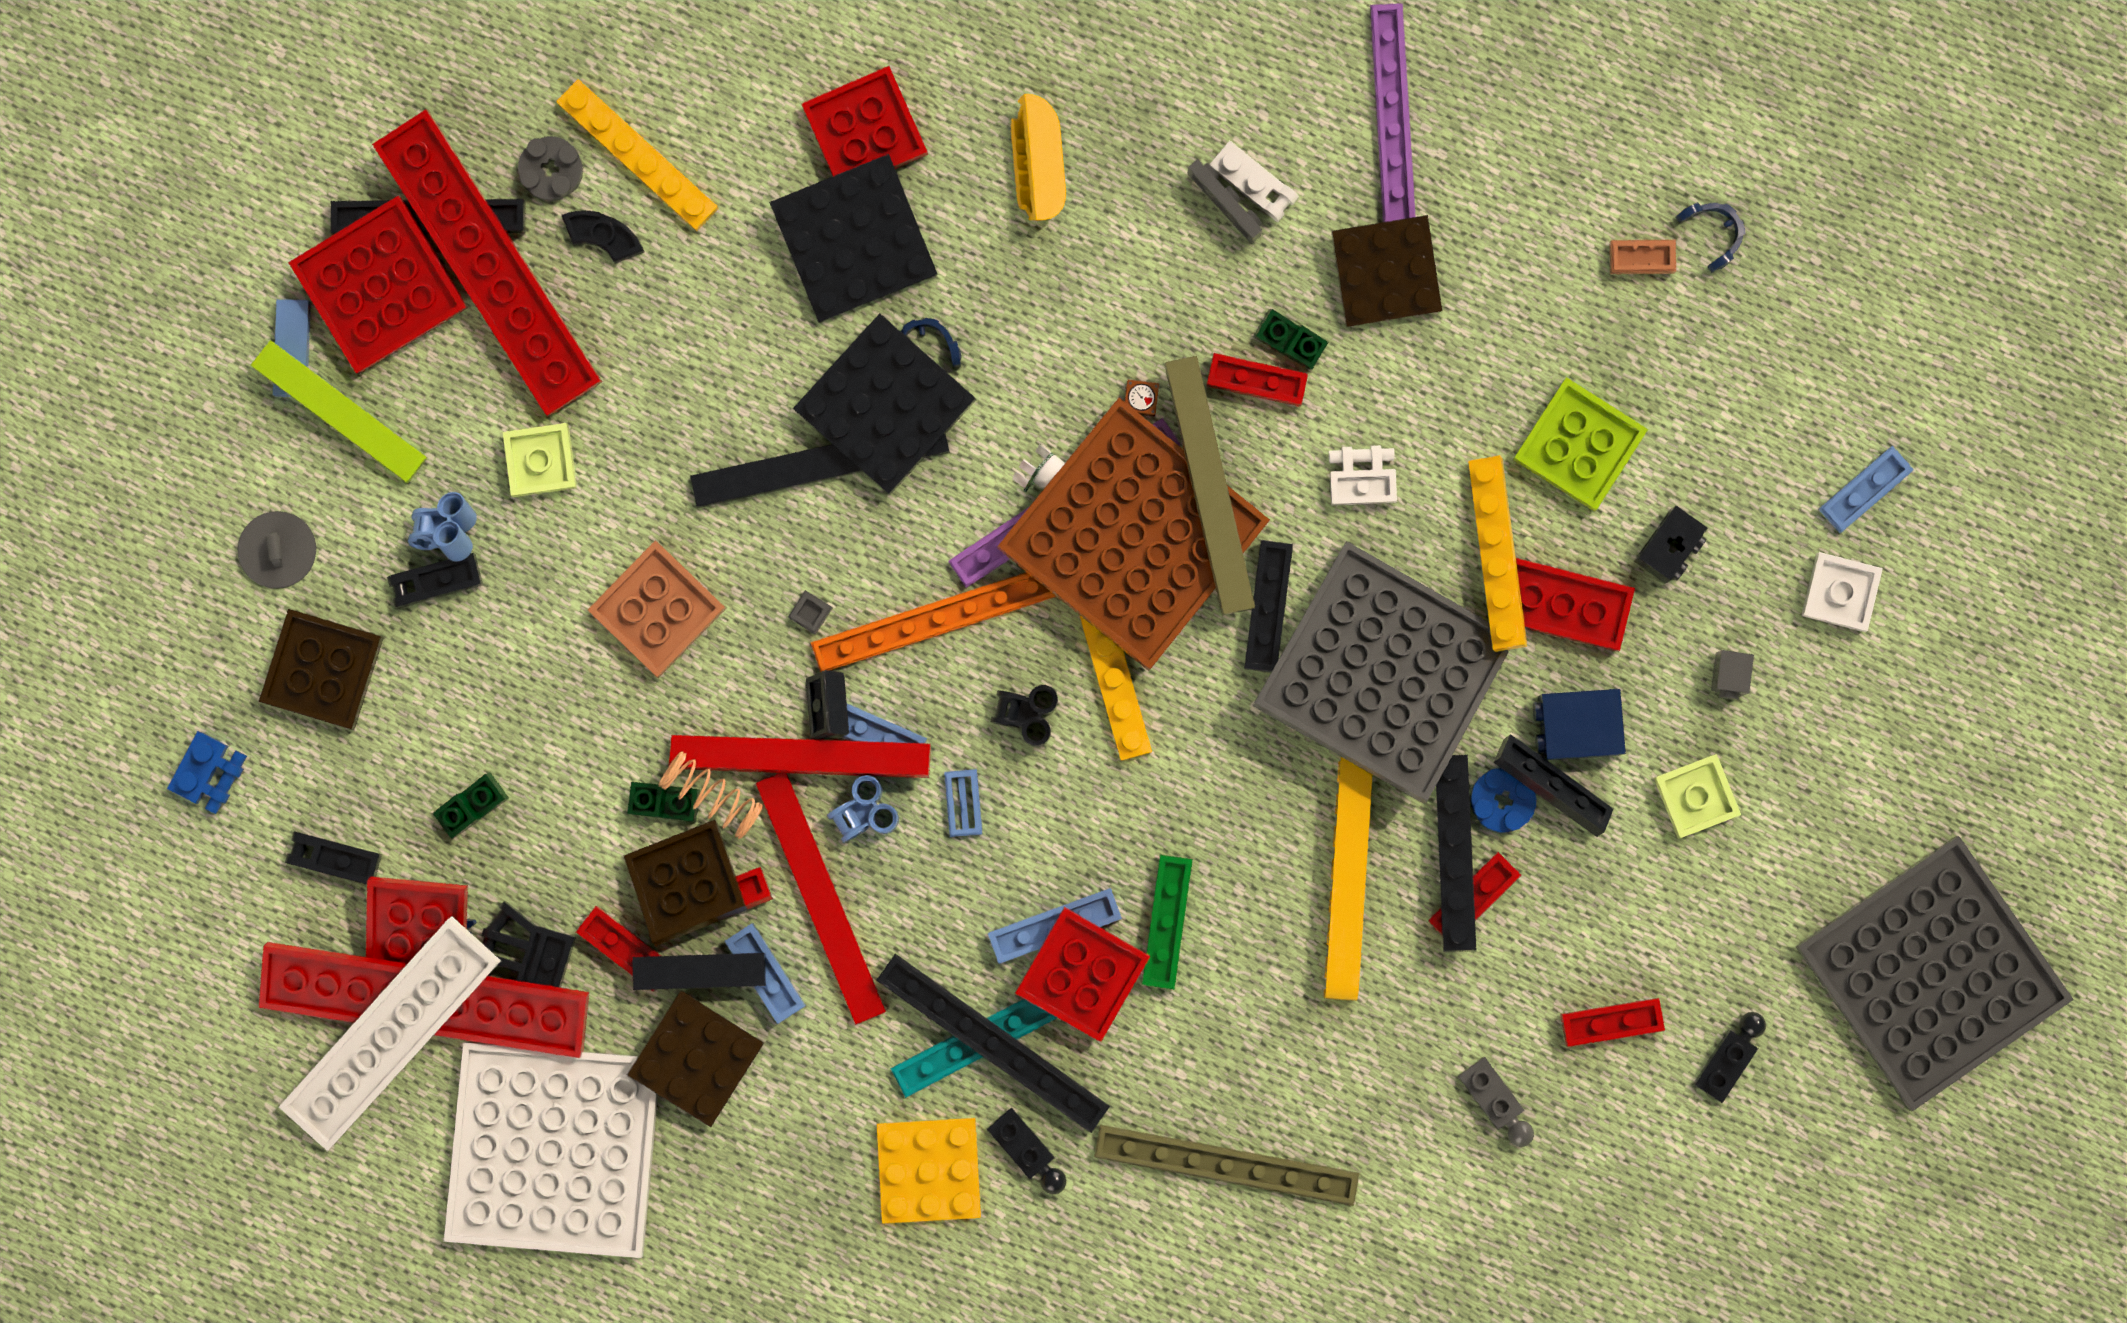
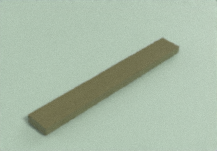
[1164,356,1255,616]
[1094,1124,1360,1206]

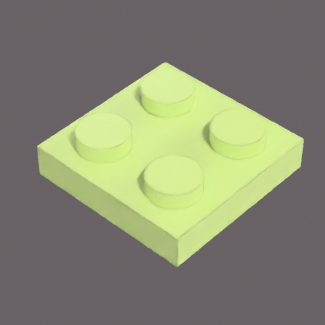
[503,423,577,497]
[1654,754,1741,839]

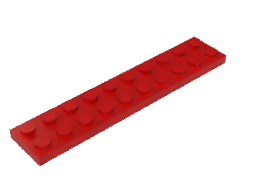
[372,109,603,417]
[259,942,589,1058]

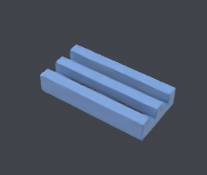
[944,769,983,837]

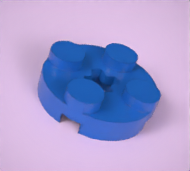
[1470,768,1537,833]

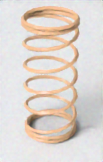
[659,751,763,839]

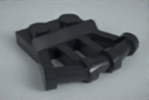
[481,900,576,988]

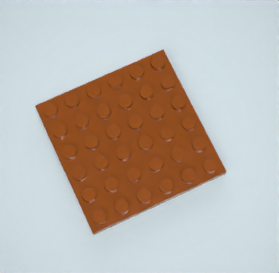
[997,398,1270,671]

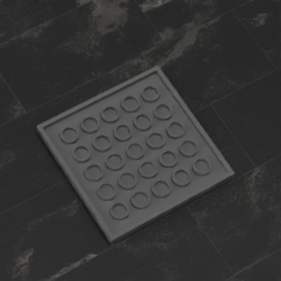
[1252,541,1509,804]
[1795,836,2074,1111]

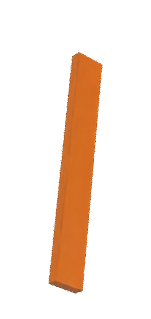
[811,572,1057,672]

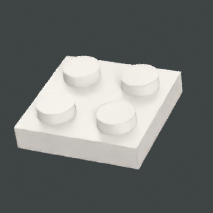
[1801,552,1883,632]

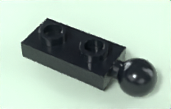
[1693,1012,1766,1103]
[987,1107,1067,1194]

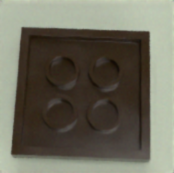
[1331,215,1442,327]
[259,609,384,730]
[623,820,748,946]
[626,990,764,1127]

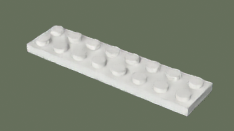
[279,916,501,1151]

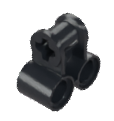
[990,685,1058,747]

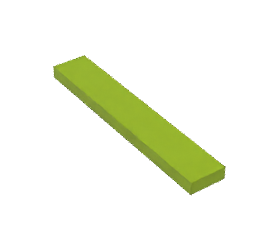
[251,340,427,484]

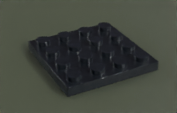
[769,154,938,323]
[793,313,976,495]

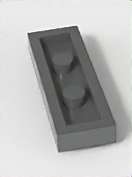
[1187,159,1262,244]

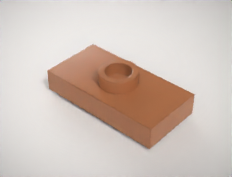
[1609,240,1676,274]

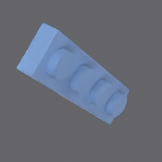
[988,888,1122,964]

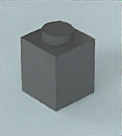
[1711,650,1754,700]

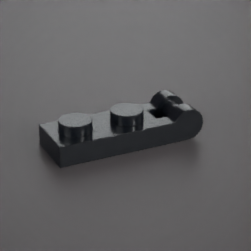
[387,553,483,609]
[285,831,382,885]

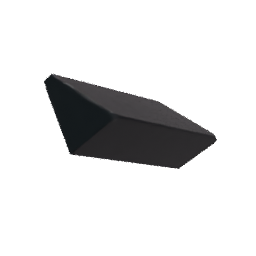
[806,670,849,740]

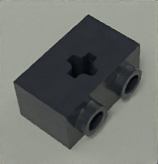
[1634,505,1708,584]

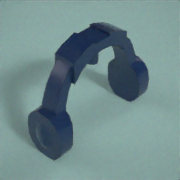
[1676,202,1746,273]
[901,318,962,368]

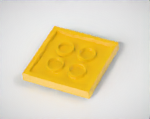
[877,1118,981,1224]

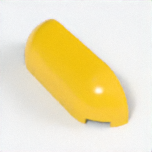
[1011,94,1066,221]

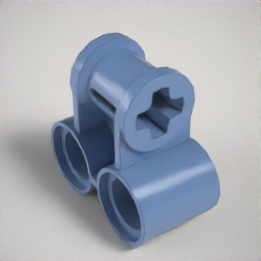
[408,492,477,561]
[827,776,899,843]

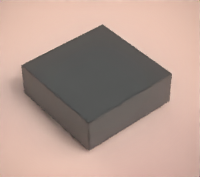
[788,590,833,635]

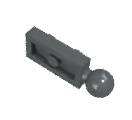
[1458,1057,1534,1147]

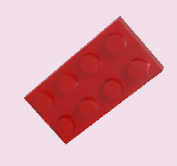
[1516,558,1635,652]

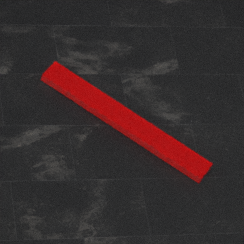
[669,735,931,778]
[755,773,886,1025]

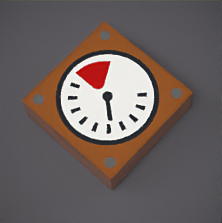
[1125,380,1160,417]

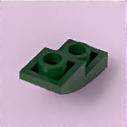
[1253,309,1328,370]
[432,772,509,839]
[627,782,700,822]

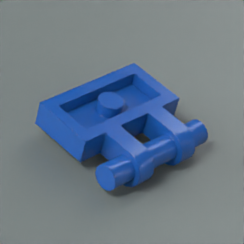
[167,731,247,814]

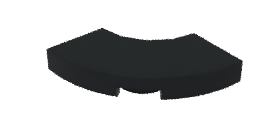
[561,210,645,264]

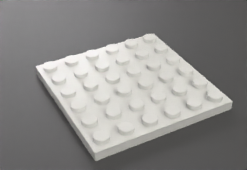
[444,1042,658,1258]

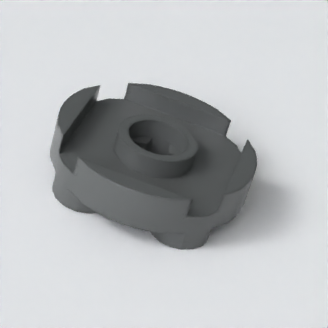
[518,136,583,201]

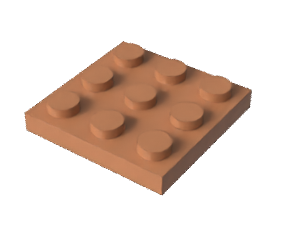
[588,540,726,678]

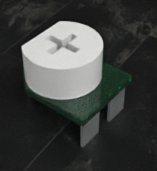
[1012,444,1065,493]

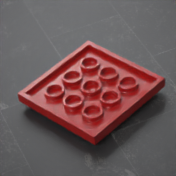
[288,196,468,374]

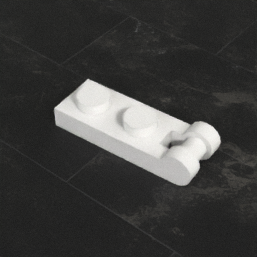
[1210,141,1299,222]

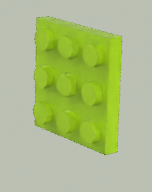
[1513,377,1648,512]

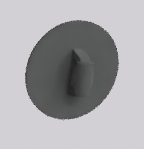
[238,511,316,588]

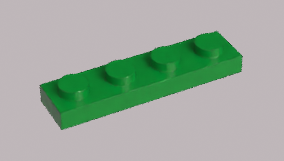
[1142,855,1193,990]

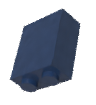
[1533,689,1626,761]

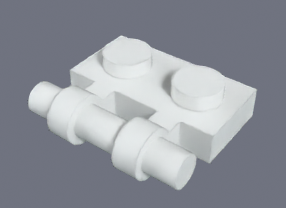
[1329,445,1397,506]

